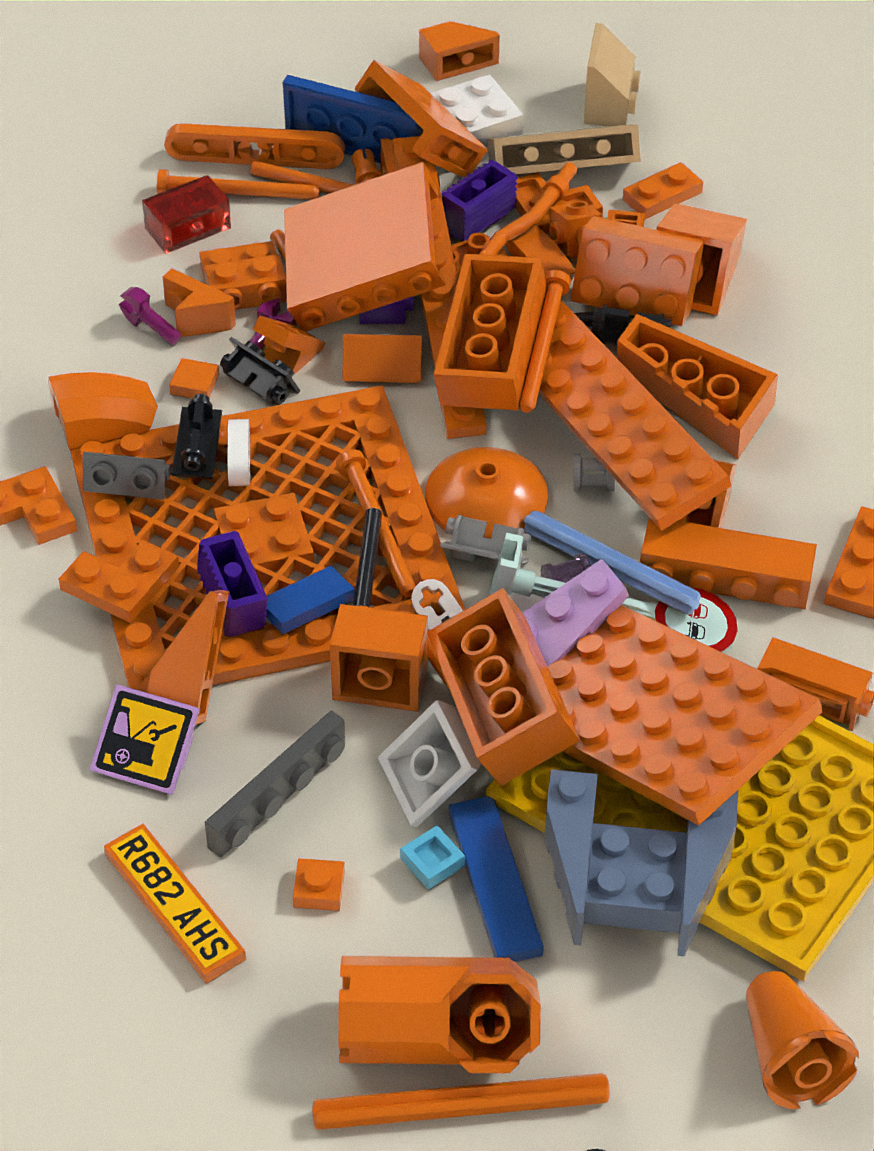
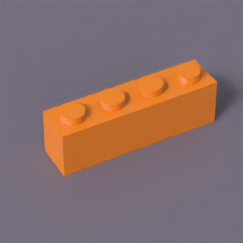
[640,518,817,610]

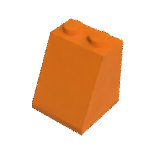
[656,203,747,315]

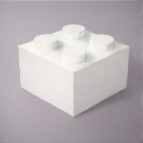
[431,74,524,163]

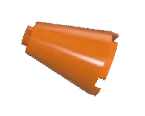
[746,971,860,1109]

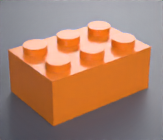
[570,216,705,326]

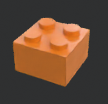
[330,604,428,712]

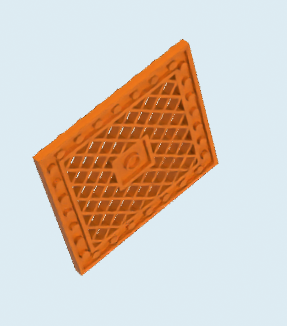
[70,385,465,691]

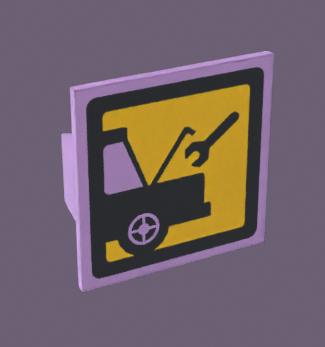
[89,684,200,795]

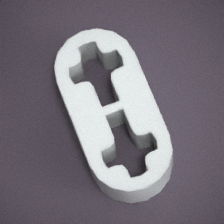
[228,419,250,486]
[412,579,463,631]

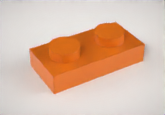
[623,162,704,219]

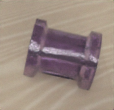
[540,553,591,583]

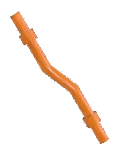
[455,162,577,290]

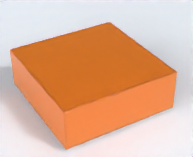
[169,358,220,399]

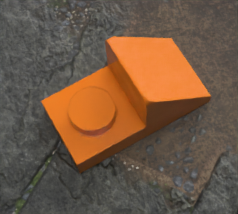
[162,268,236,337]
[253,315,326,376]

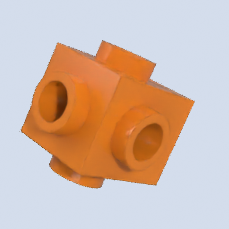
[549,201,604,258]

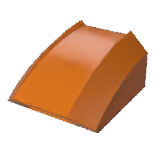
[48,372,158,450]

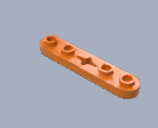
[164,123,345,169]

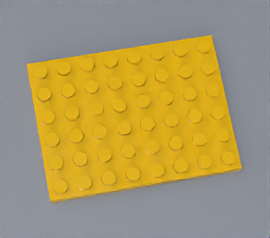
[486,716,874,982]

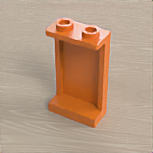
[354,60,488,178]

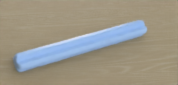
[524,511,701,615]

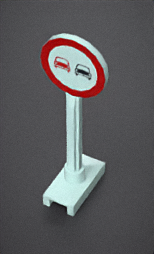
[489,532,738,653]

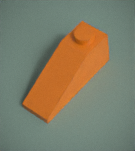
[141,590,229,725]

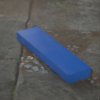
[448,796,544,962]

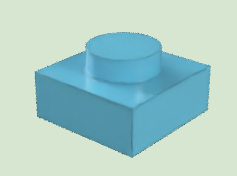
[400,825,465,890]

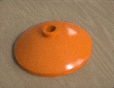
[426,447,548,538]

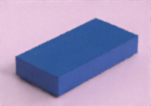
[265,566,355,634]

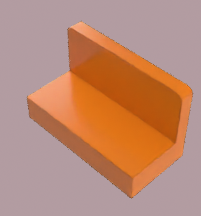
[342,334,422,383]

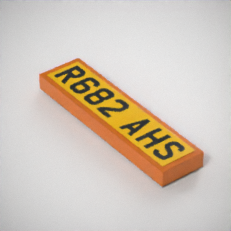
[104,823,246,984]

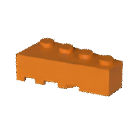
[617,314,778,459]

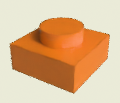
[293,858,345,911]

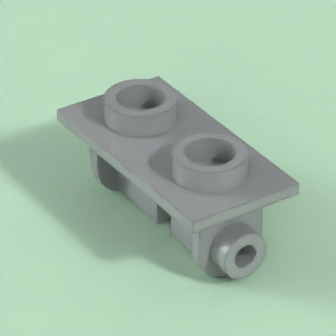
[440,515,531,567]

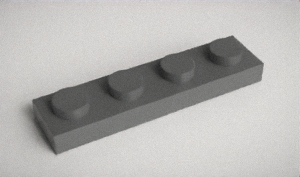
[205,710,345,858]

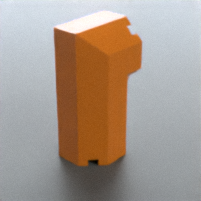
[338,956,541,1074]

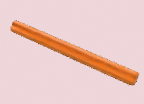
[312,1073,610,1130]

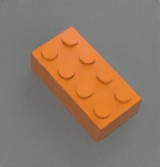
[434,254,547,411]
[427,588,580,786]

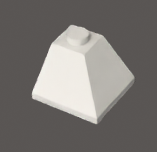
[378,700,481,828]

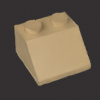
[584,23,641,126]

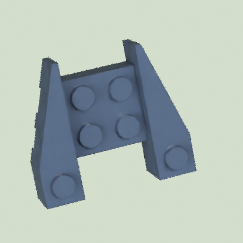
[544,769,738,956]

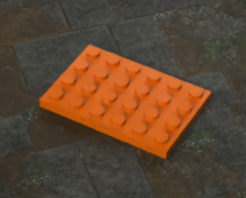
[548,605,822,825]

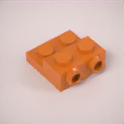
[199,241,287,310]

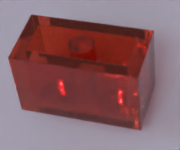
[142,175,231,254]

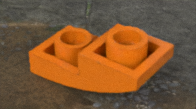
[505,225,575,281]

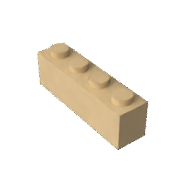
[487,124,641,174]

